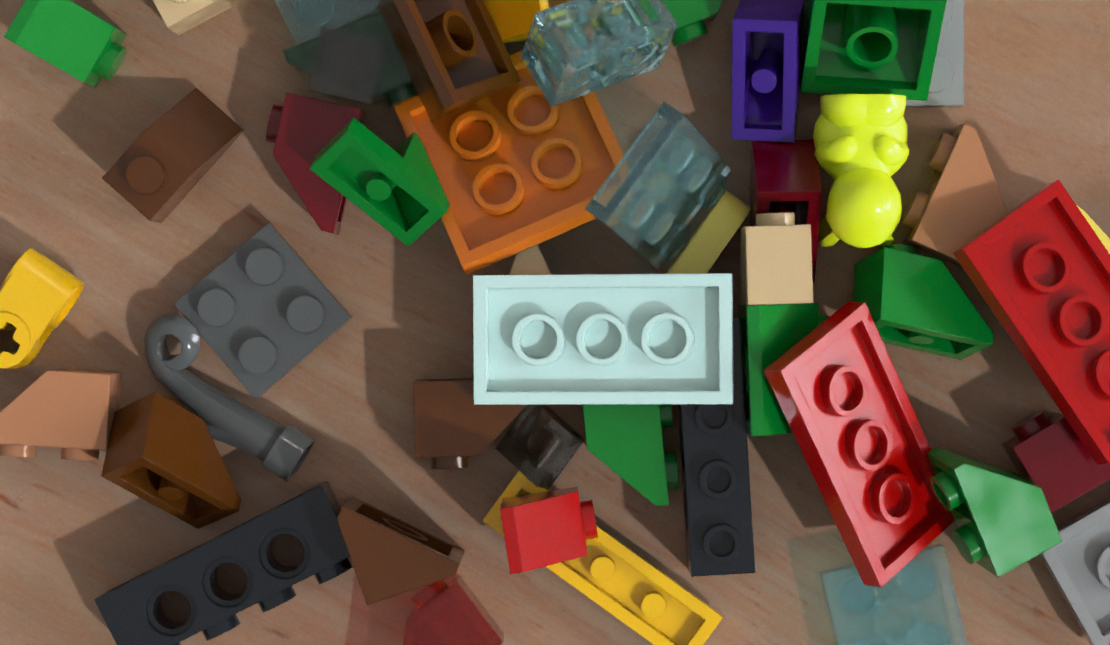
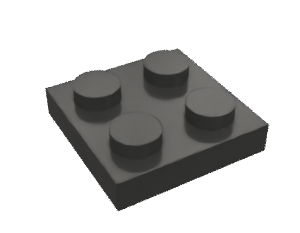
[174,223,352,399]

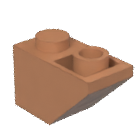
[901,124,1008,268]
[0,369,122,461]

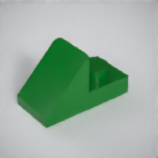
[309,118,450,247]

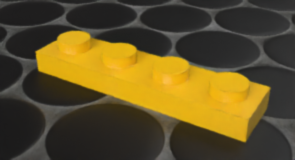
[483,468,723,645]

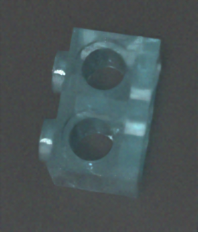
[521,0,678,107]

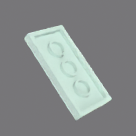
[473,273,734,405]

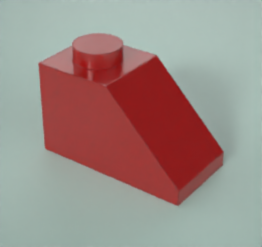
[500,487,598,574]

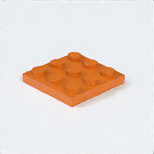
[393,31,642,275]

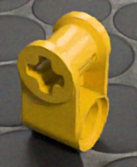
[0,248,85,369]

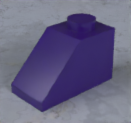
[731,0,805,143]

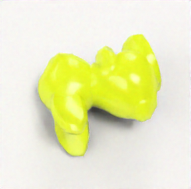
[813,94,909,248]

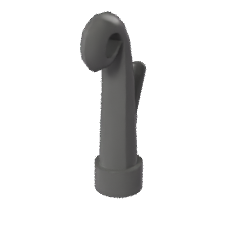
[144,315,315,482]

